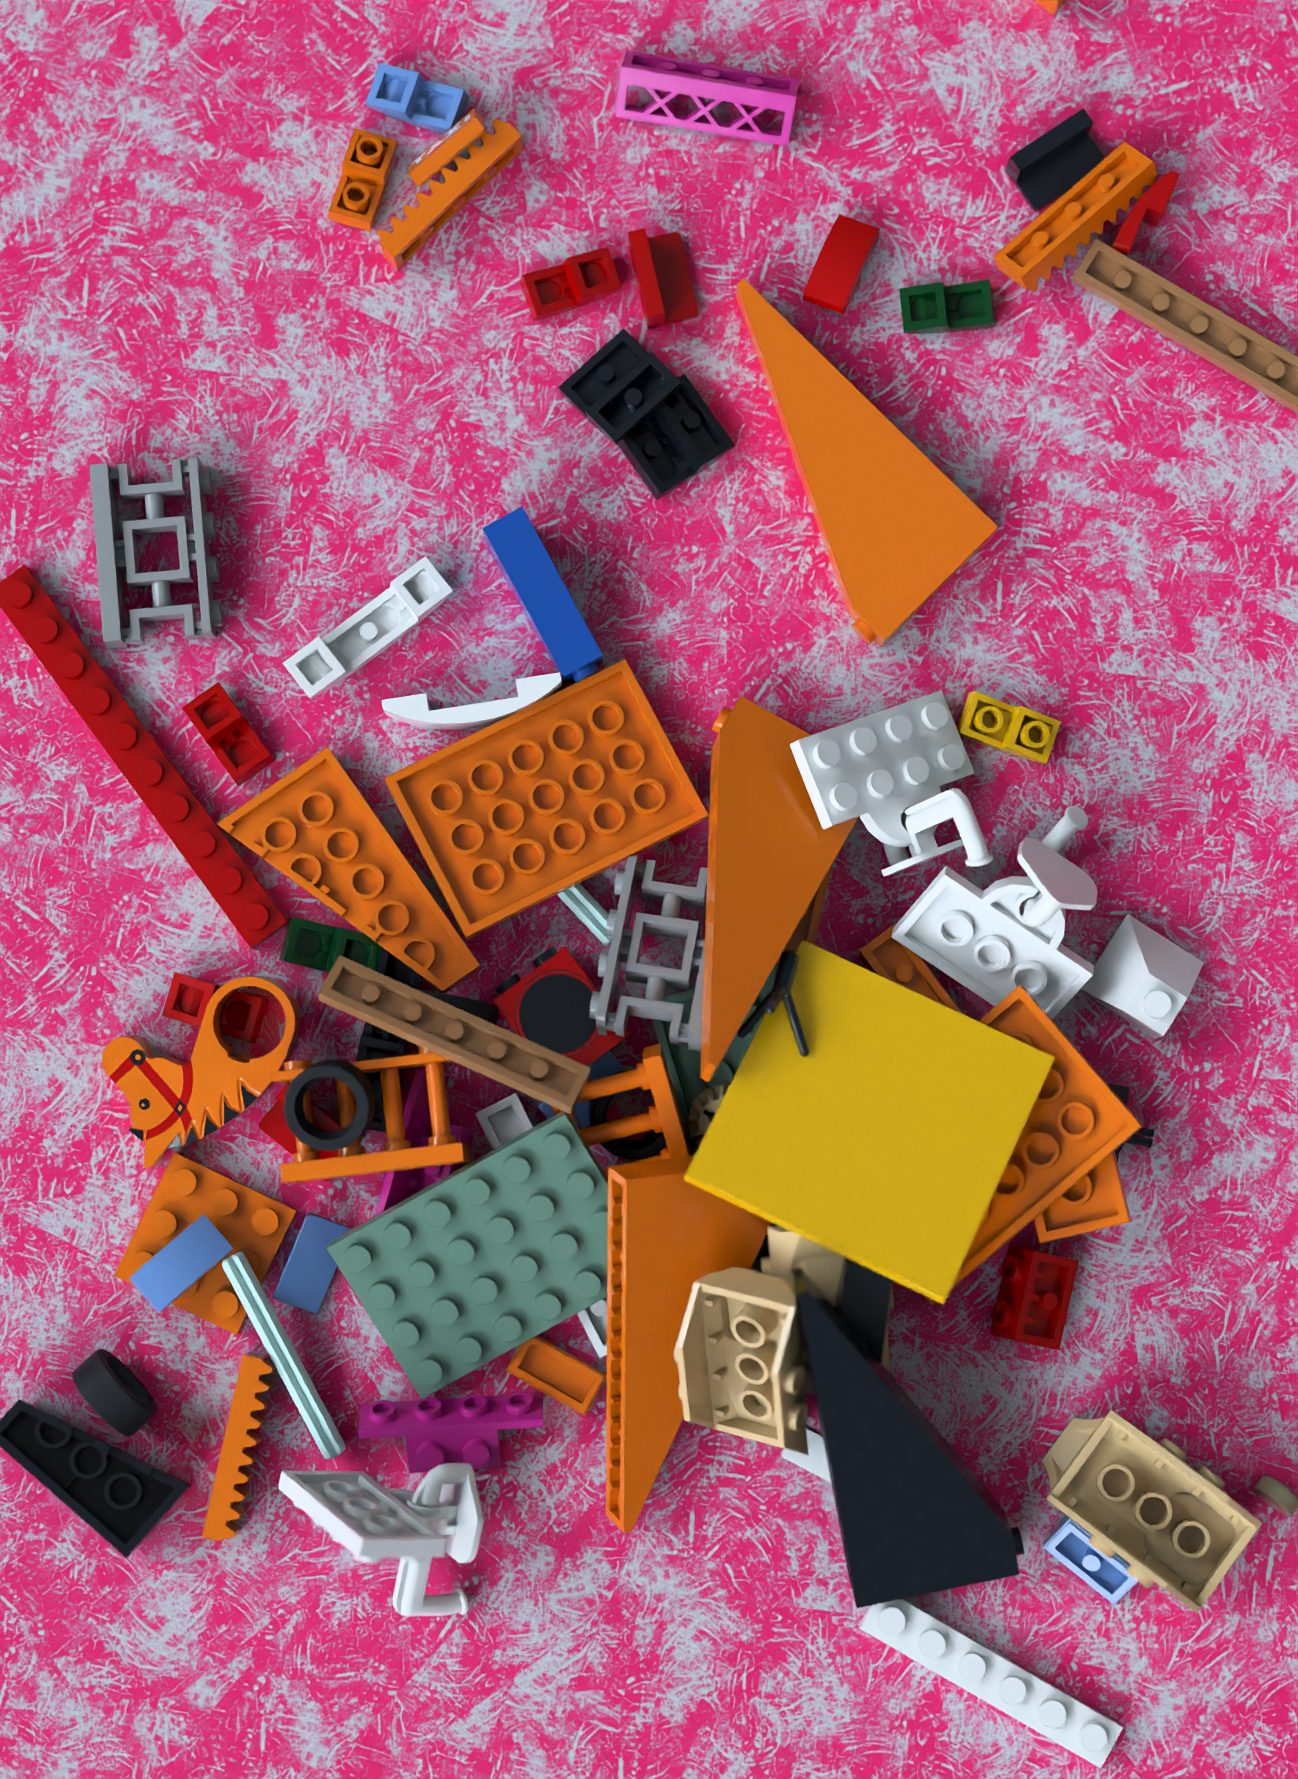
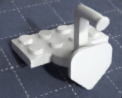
[790,690,993,877]
[891,806,1097,1020]
[278,1463,483,1617]

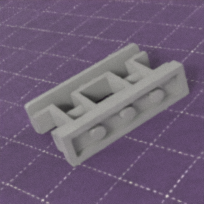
[89,456,223,649]
[589,855,707,1051]

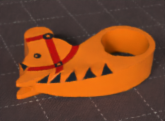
[102,976,301,1169]

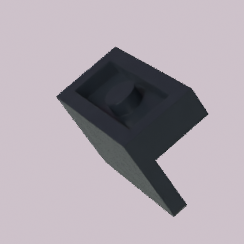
[1005,108,1105,212]

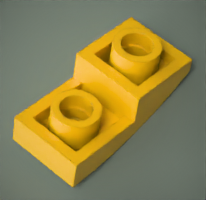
[957,691,1061,764]

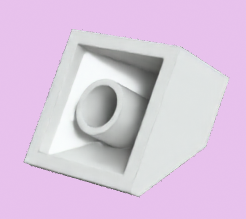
[1080,914,1204,1038]

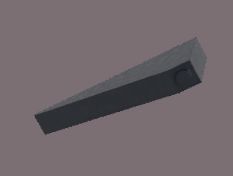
[792,1268,1024,1608]

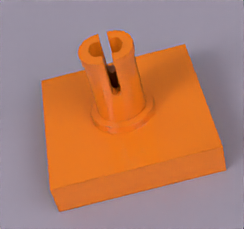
[1034,1151,1132,1243]

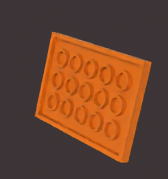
[384,659,709,940]
[924,985,1143,1305]

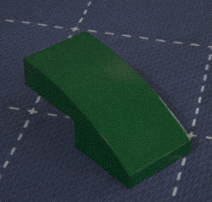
[899,279,996,334]
[279,917,381,973]

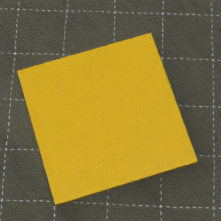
[684,939,1055,1304]

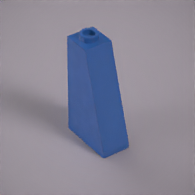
[482,506,604,684]

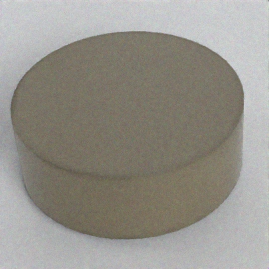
[1253,1475,1298,1517]

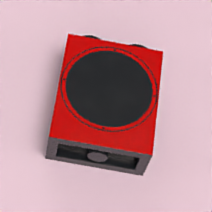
[493,947,631,1066]

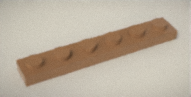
[1071,239,1298,413]
[319,955,591,1114]

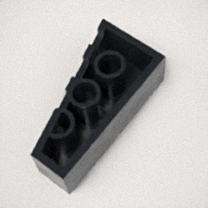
[0,1399,192,1558]

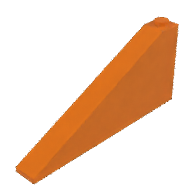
[736,278,998,648]
[700,696,858,1082]
[606,1156,772,1533]

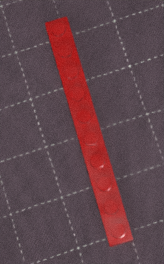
[0,564,288,949]

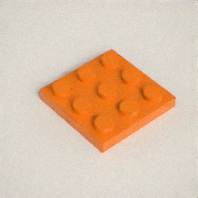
[114,1152,298,1335]

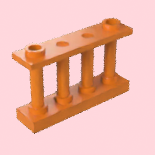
[552,1043,693,1178]
[271,1046,471,1183]

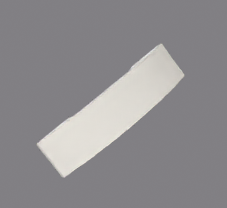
[283,556,453,700]
[382,672,563,730]

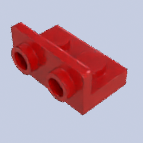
[990,1245,1078,1350]

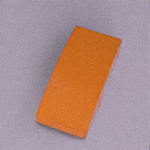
[328,128,398,232]

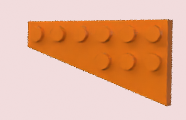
[217,747,482,993]

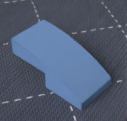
[365,63,469,134]
[129,1214,234,1314]

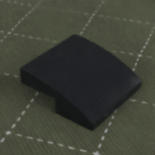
[558,329,682,444]
[617,374,735,500]

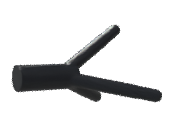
[737,951,809,1057]

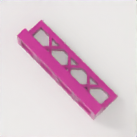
[615,50,800,146]

